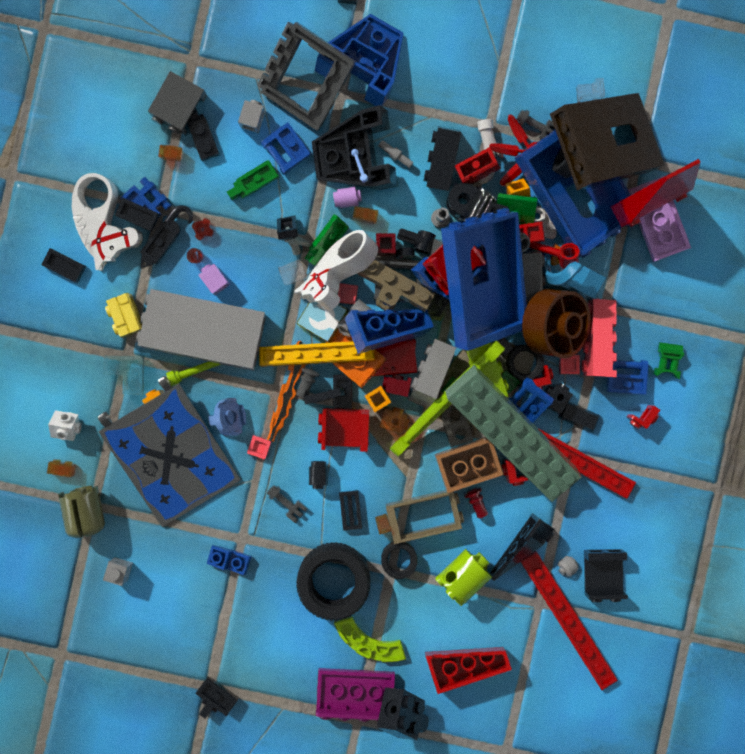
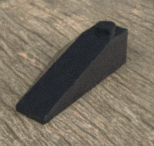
[490,513,554,581]

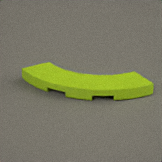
[334,616,406,662]

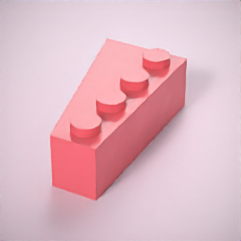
[581,299,617,377]

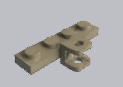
[357,259,435,312]

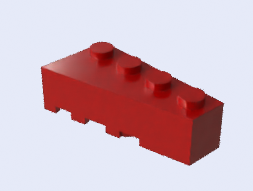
[425,647,512,694]

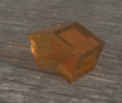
[158,145,182,162]

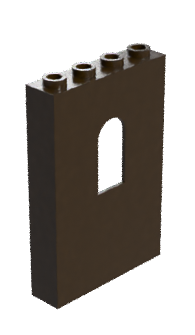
[550,93,665,190]

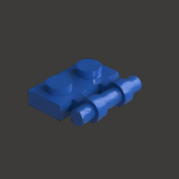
[120,177,172,217]

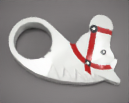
[72,173,143,271]
[294,230,378,311]

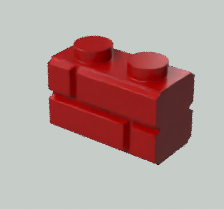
[455,147,501,185]

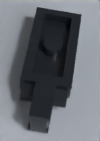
[188,108,220,161]

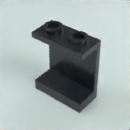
[584,549,628,602]

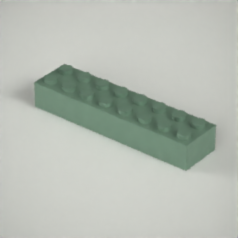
[445,364,582,502]

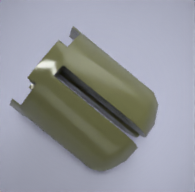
[58,485,105,538]

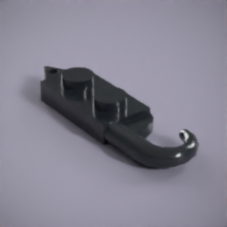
[140,205,193,269]

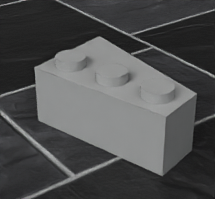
[408,339,456,408]

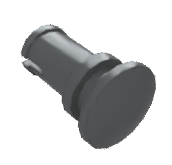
[296,368,320,398]

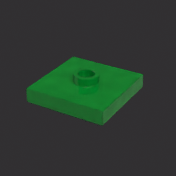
[497,193,538,225]

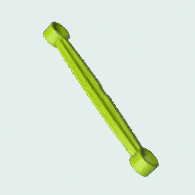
[390,340,505,457]

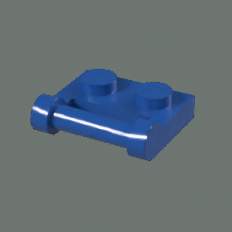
[261,122,311,175]
[606,360,648,395]
[508,378,554,423]

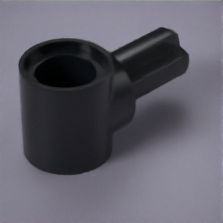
[397,228,436,254]

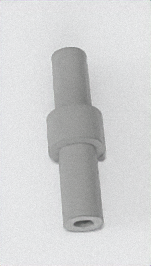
[378,140,413,168]

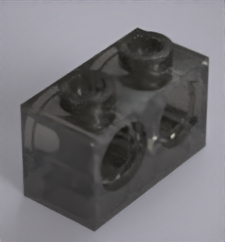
[440,405,475,447]

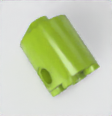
[435,549,492,606]

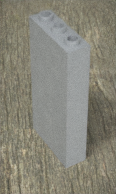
[136,289,266,371]

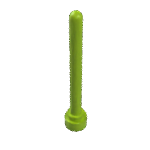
[166,362,222,387]

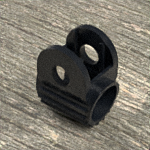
[446,183,497,223]

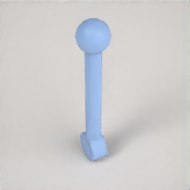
[351,149,368,183]

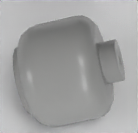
[558,556,579,577]

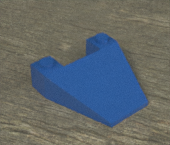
[314,14,403,107]

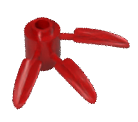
[489,114,537,186]

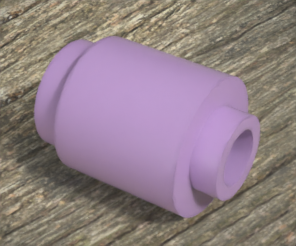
[333,186,362,209]

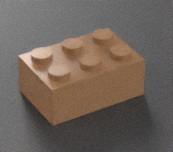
[434,437,503,493]

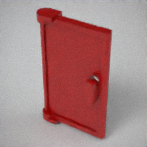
[373,339,417,376]

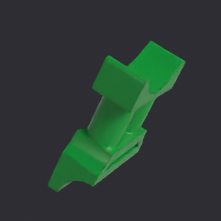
[654,342,684,379]

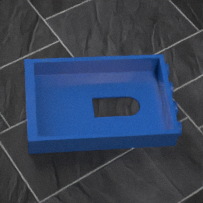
[514,130,631,258]
[441,208,527,351]

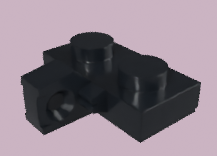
[195,676,239,719]

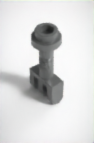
[516,110,555,139]
[267,485,308,523]

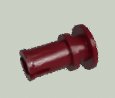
[464,487,489,518]

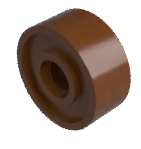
[522,289,591,358]

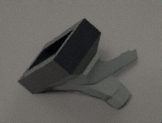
[277,215,313,255]

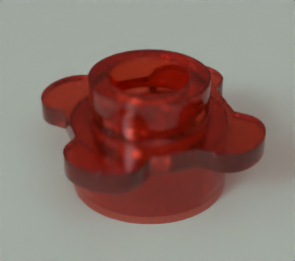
[192,218,214,240]

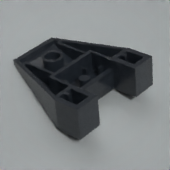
[312,105,398,190]

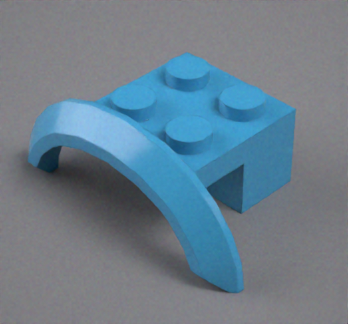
[542,253,606,298]

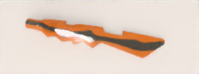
[267,341,306,442]

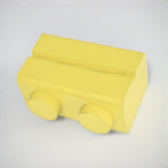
[105,293,142,338]

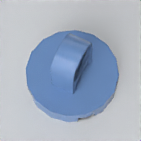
[208,398,246,437]

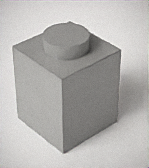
[238,100,265,133]
[103,557,133,586]

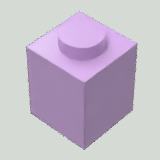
[199,264,230,295]

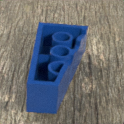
[344,309,434,354]

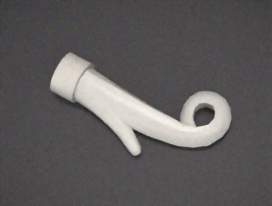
[477,119,504,184]

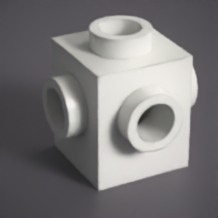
[48,410,82,441]

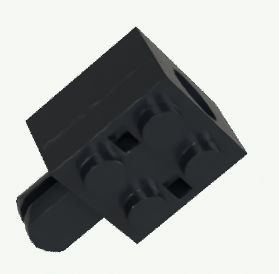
[376,687,429,741]

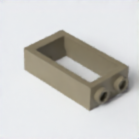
[385,490,464,544]

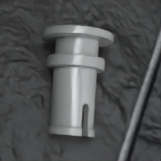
[431,207,450,228]

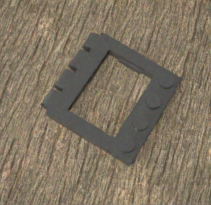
[257,22,356,131]

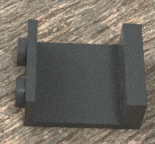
[148,71,207,135]

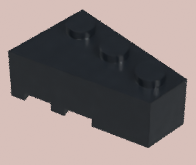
[423,126,461,191]

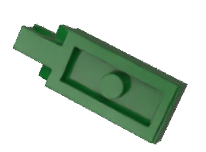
[227,160,279,200]
[305,214,349,266]

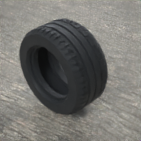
[296,542,371,621]

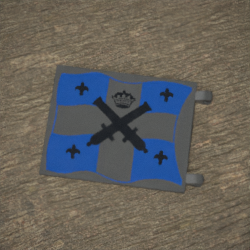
[98,376,241,527]

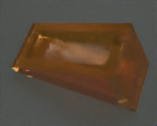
[375,514,391,535]

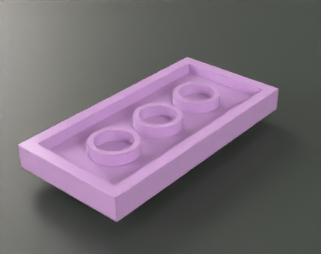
[628,176,691,262]

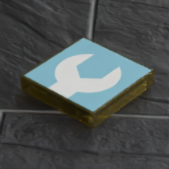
[296,302,349,343]

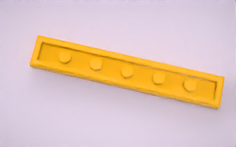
[259,341,374,367]

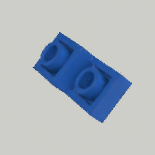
[207,545,252,575]

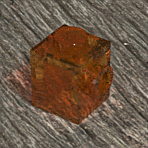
[380,407,410,434]

